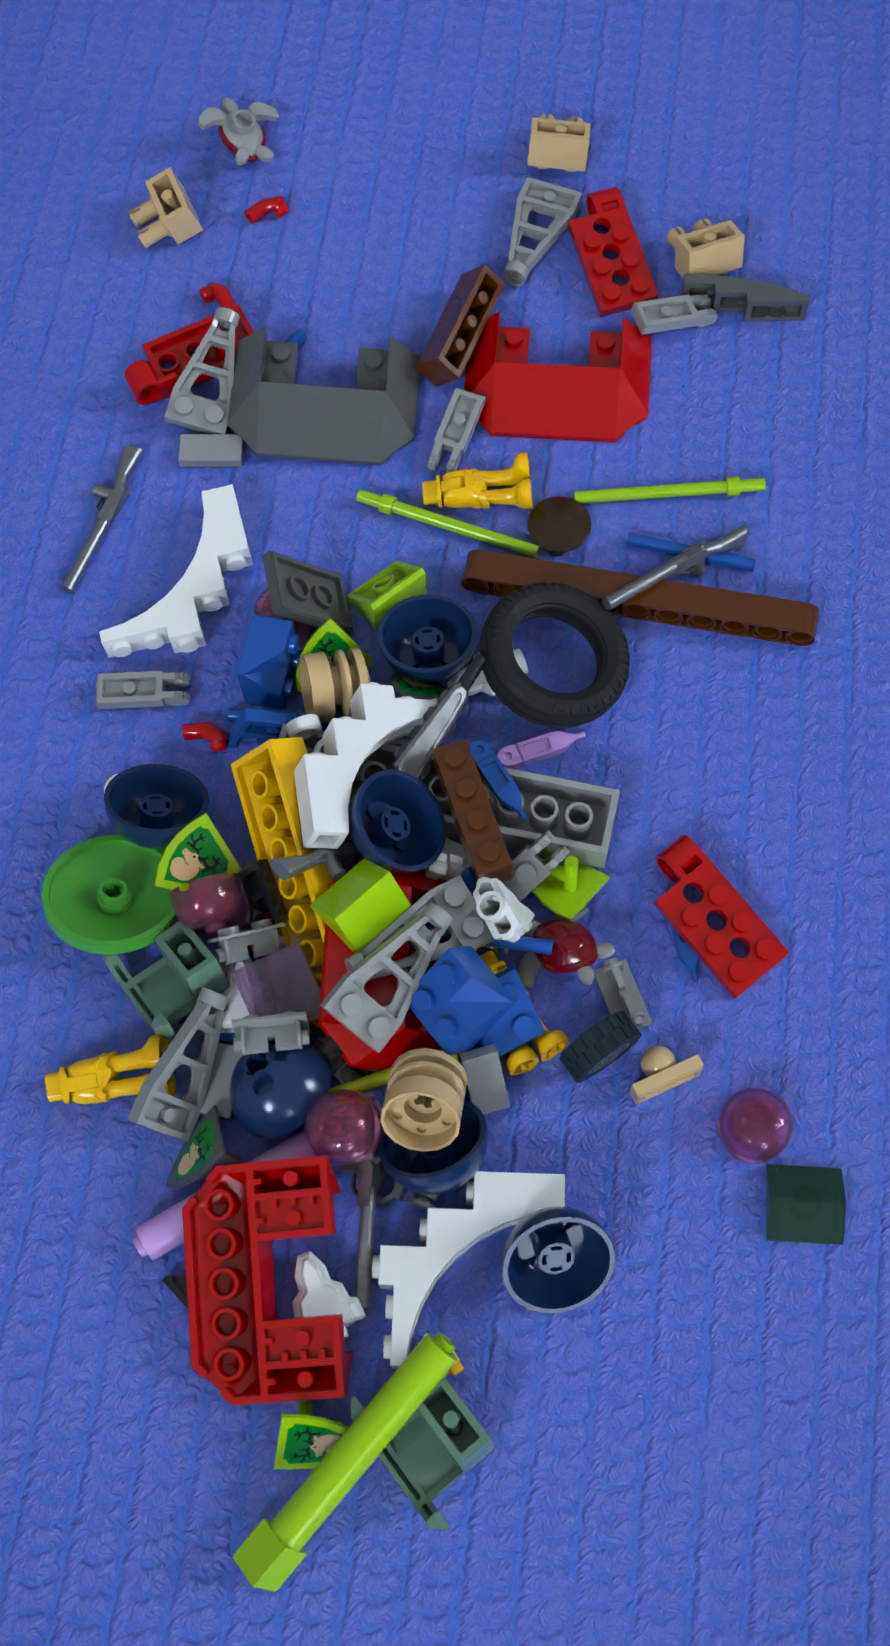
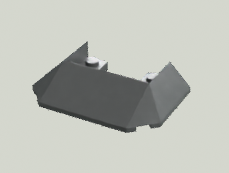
[228,327,420,466]

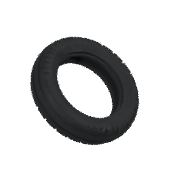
[479,582,630,728]

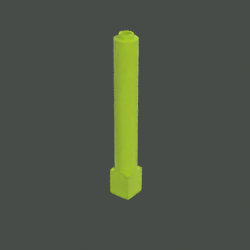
[232,1332,458,1592]

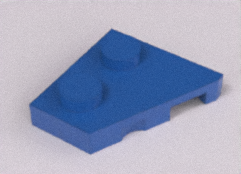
[226,707,303,748]
[480,966,545,1057]

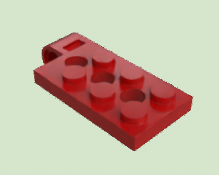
[568,187,659,318]
[124,305,254,405]
[653,835,789,999]

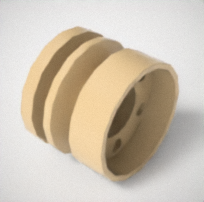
[299,647,370,724]
[380,1048,468,1152]

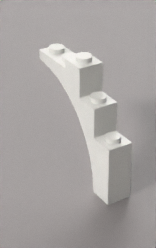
[99,484,253,658]
[294,682,458,849]
[372,1171,565,1369]

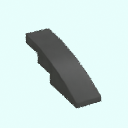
[681,274,810,322]

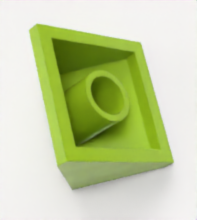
[346,560,427,633]
[310,858,411,954]

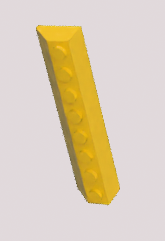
[230,737,334,1029]

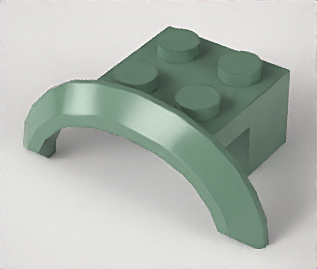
[102,919,230,1037]
[351,1377,495,1531]

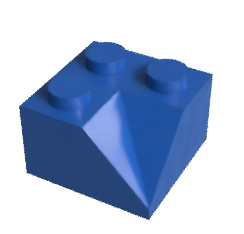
[236,614,302,710]
[409,946,517,1055]

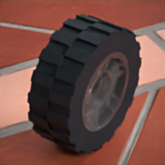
[559,1010,642,1083]

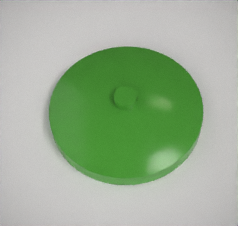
[41,834,185,955]

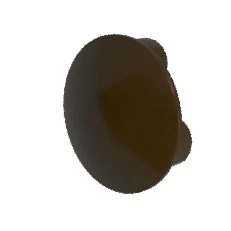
[527,497,591,557]

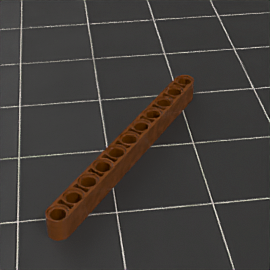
[461,550,819,646]

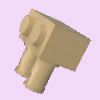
[527,113,591,172]
[128,167,203,249]
[666,218,745,277]

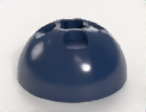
[378,595,477,683]
[104,764,209,849]
[349,770,446,874]
[229,1039,332,1138]
[378,1100,488,1195]
[501,1207,615,1314]

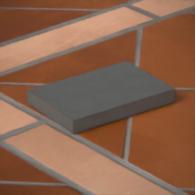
[262,550,353,635]

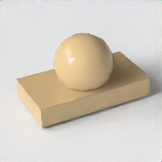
[629,1046,704,1104]

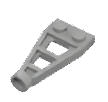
[502,177,583,287]
[164,307,240,434]
[344,875,495,982]
[319,902,454,1053]
[127,987,229,1142]

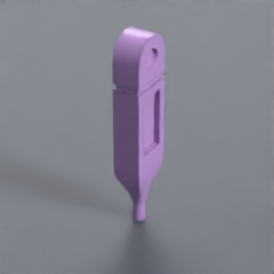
[497,731,586,769]

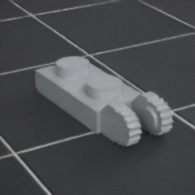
[631,294,719,335]
[428,388,486,473]
[96,671,191,709]
[502,830,570,902]

